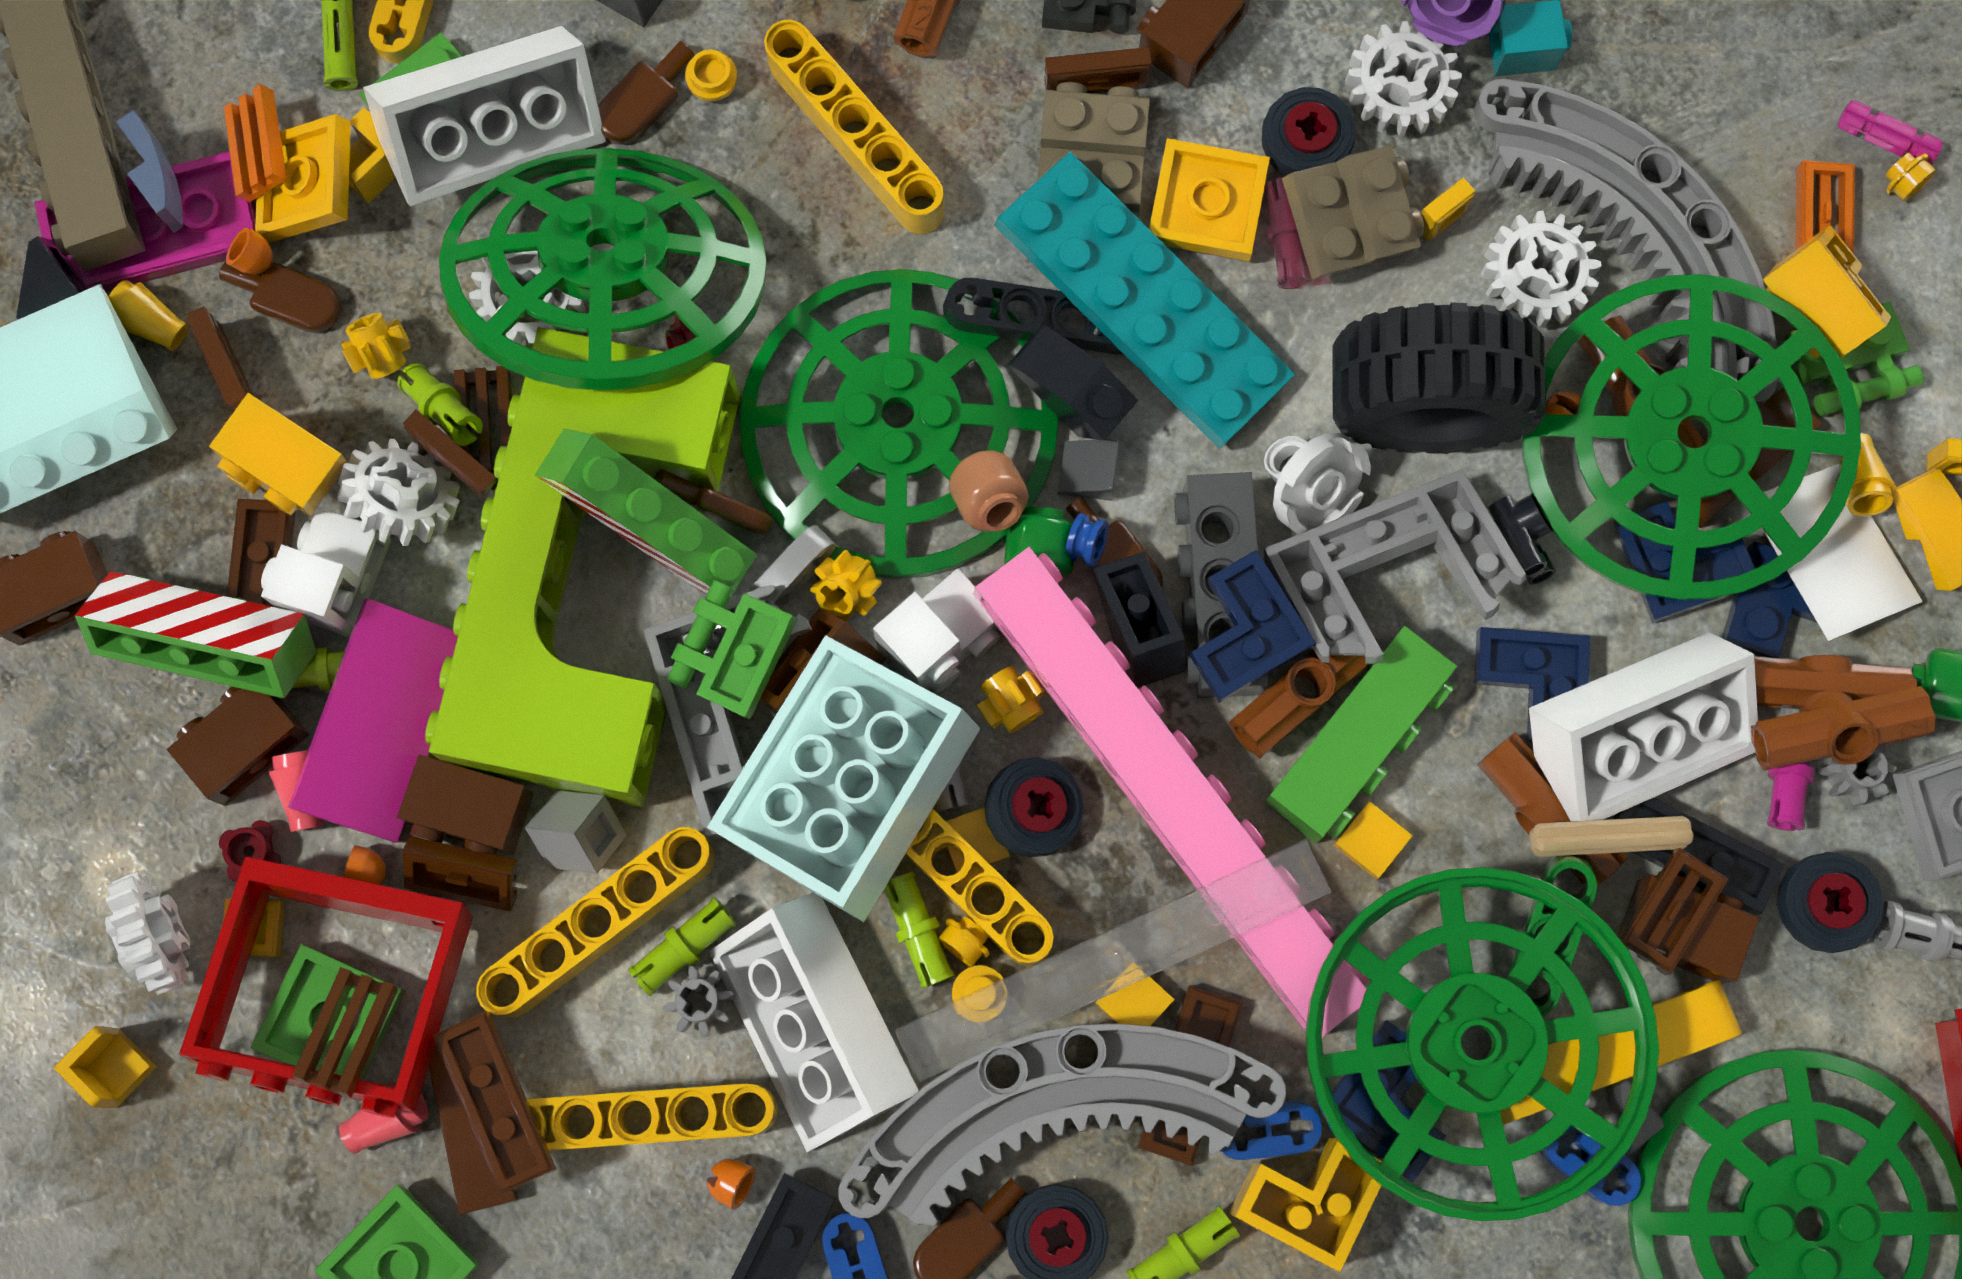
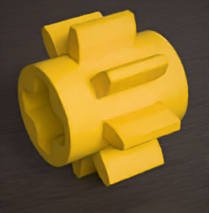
[341,312,411,379]
[810,550,882,622]
[976,665,1047,734]

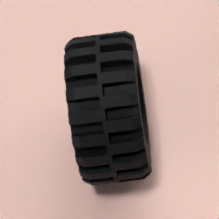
[1332,302,1546,453]

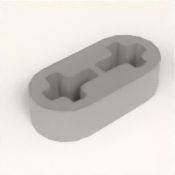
[748,525,836,609]

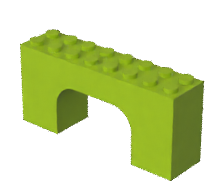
[425,327,742,808]

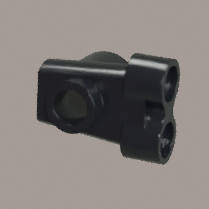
[1488,493,1556,585]

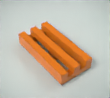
[224,84,287,202]
[1795,160,1855,254]

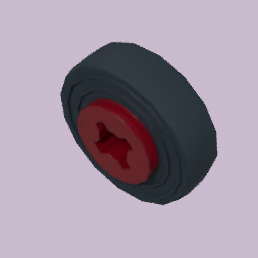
[1262,87,1355,176]
[984,757,1084,858]
[1777,852,1884,953]
[1006,1184,1109,1279]

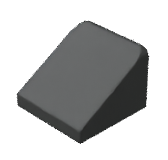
[1058,439,1119,501]
[1606,1080,1664,1153]

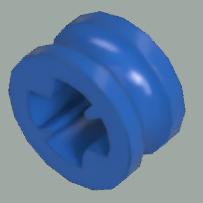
[1066,513,1109,567]

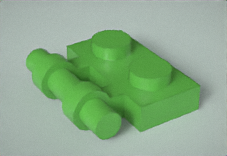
[1785,301,1924,416]
[666,580,798,719]

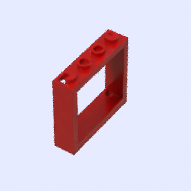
[179,856,474,1118]

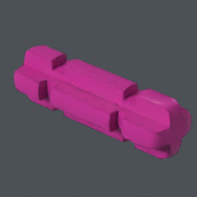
[1838,100,1943,165]

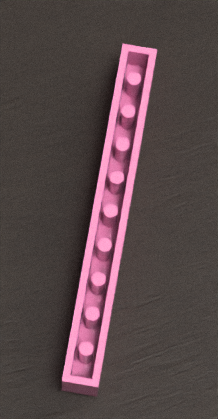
[973,547,1369,1037]

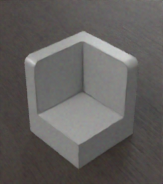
[525,790,627,874]

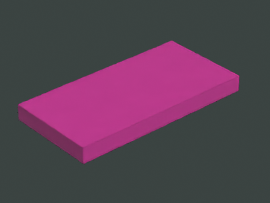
[34,151,256,292]
[288,599,458,843]

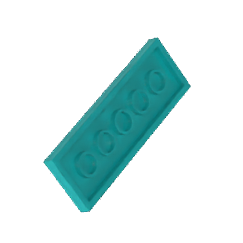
[994,151,1295,449]

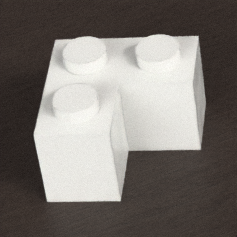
[261,507,391,638]
[873,568,1001,694]

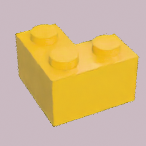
[1763,225,1891,359]
[209,393,348,517]
[1228,1138,1381,1272]

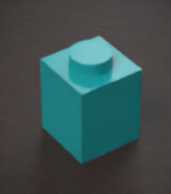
[1488,0,1572,76]

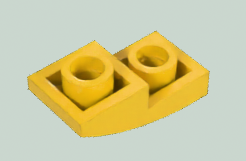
[1893,469,1962,591]

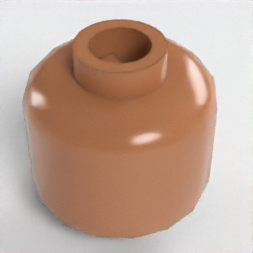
[949,450,1029,532]

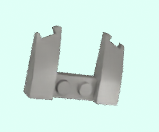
[1264,469,1526,664]
[643,584,812,840]

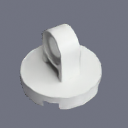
[1264,432,1371,534]

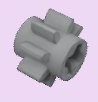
[1818,745,1897,806]
[663,966,735,1037]

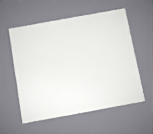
[1762,464,1923,641]

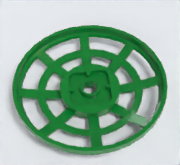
[439,148,766,391]
[740,269,1058,579]
[1522,274,1861,600]
[1305,867,1659,1222]
[1628,1050,1962,1279]

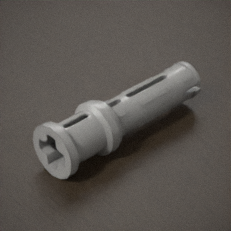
[1874,900,1962,963]

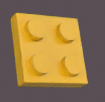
[255,114,351,242]
[1149,138,1270,262]

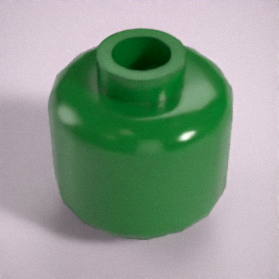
[1004,507,1074,578]
[1912,648,1962,722]

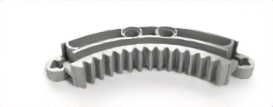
[1474,79,1778,407]
[838,1024,1286,1226]

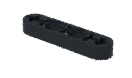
[943,278,1124,355]

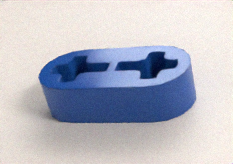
[1220,1102,1322,1160]
[1540,1123,1641,1206]
[822,1213,889,1279]

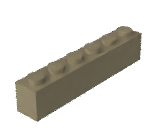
[0,0,146,271]

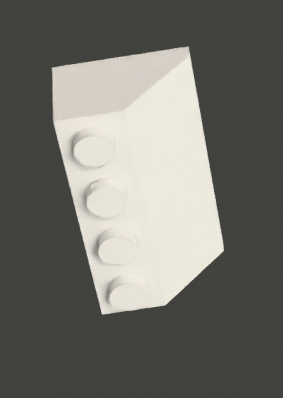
[363,26,606,206]
[1529,632,1758,822]
[709,893,919,1153]

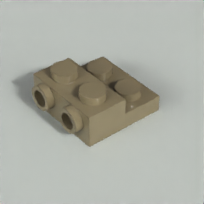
[1037,82,1150,212]
[1282,145,1424,280]

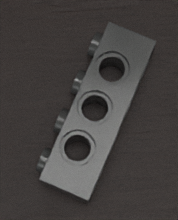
[1174,472,1268,699]

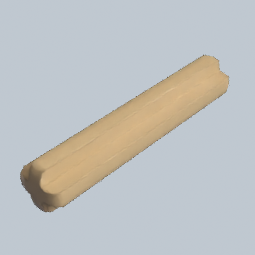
[1529,816,1694,857]

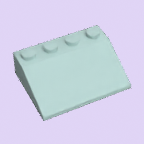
[0,284,178,513]
[707,635,980,922]

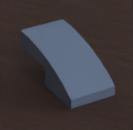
[116,109,183,233]

